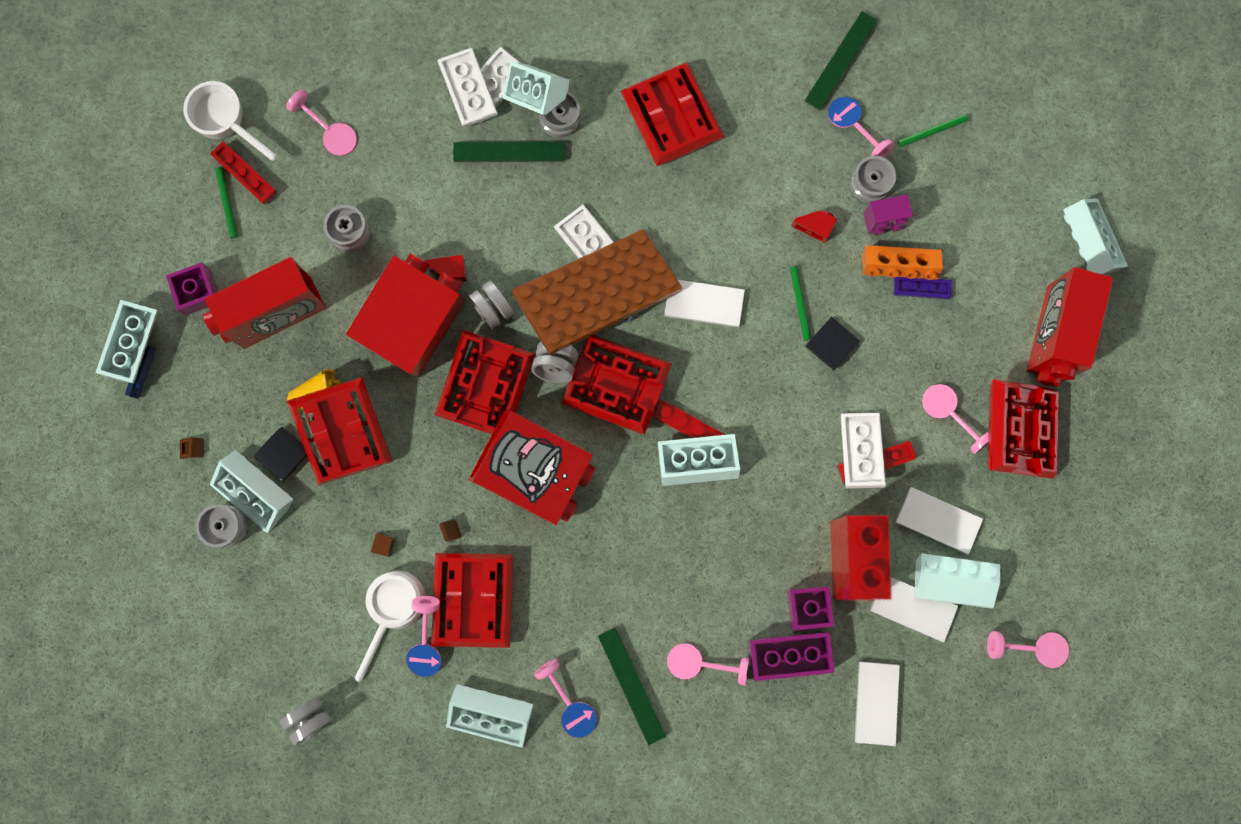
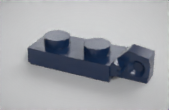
[125,346,156,399]

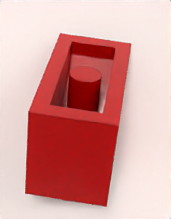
[791,210,837,243]
[425,255,467,284]

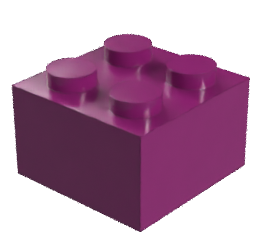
[863,194,913,235]
[166,262,217,315]
[787,586,834,630]

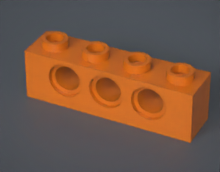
[862,245,943,280]

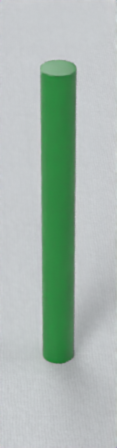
[897,114,968,148]
[215,167,238,239]
[790,266,811,341]

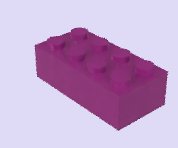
[748,632,835,681]

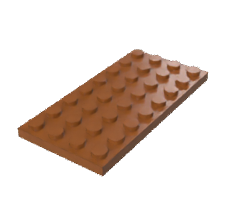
[512,229,682,355]

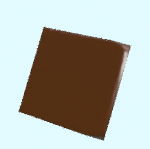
[180,438,204,459]
[439,520,462,542]
[371,533,395,557]

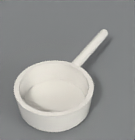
[183,81,277,161]
[355,570,425,682]

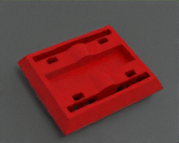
[620,61,724,167]
[434,330,535,434]
[561,335,672,435]
[287,377,393,486]
[987,379,1059,479]
[431,553,513,648]

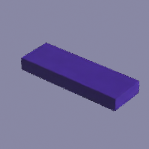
[893,277,952,300]

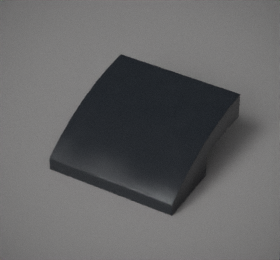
[805,316,860,371]
[254,426,307,482]

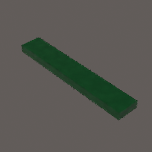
[804,11,877,110]
[453,142,565,162]
[598,628,666,746]

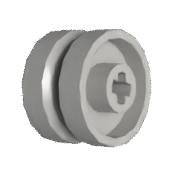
[539,92,580,138]
[850,156,896,204]
[324,205,370,252]
[468,280,514,330]
[531,342,578,384]
[196,504,247,548]
[279,697,332,746]

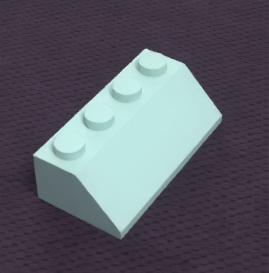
[503,61,570,115]
[1063,199,1128,275]
[95,300,158,384]
[658,434,740,486]
[210,450,293,533]
[914,554,1000,609]
[446,684,533,748]

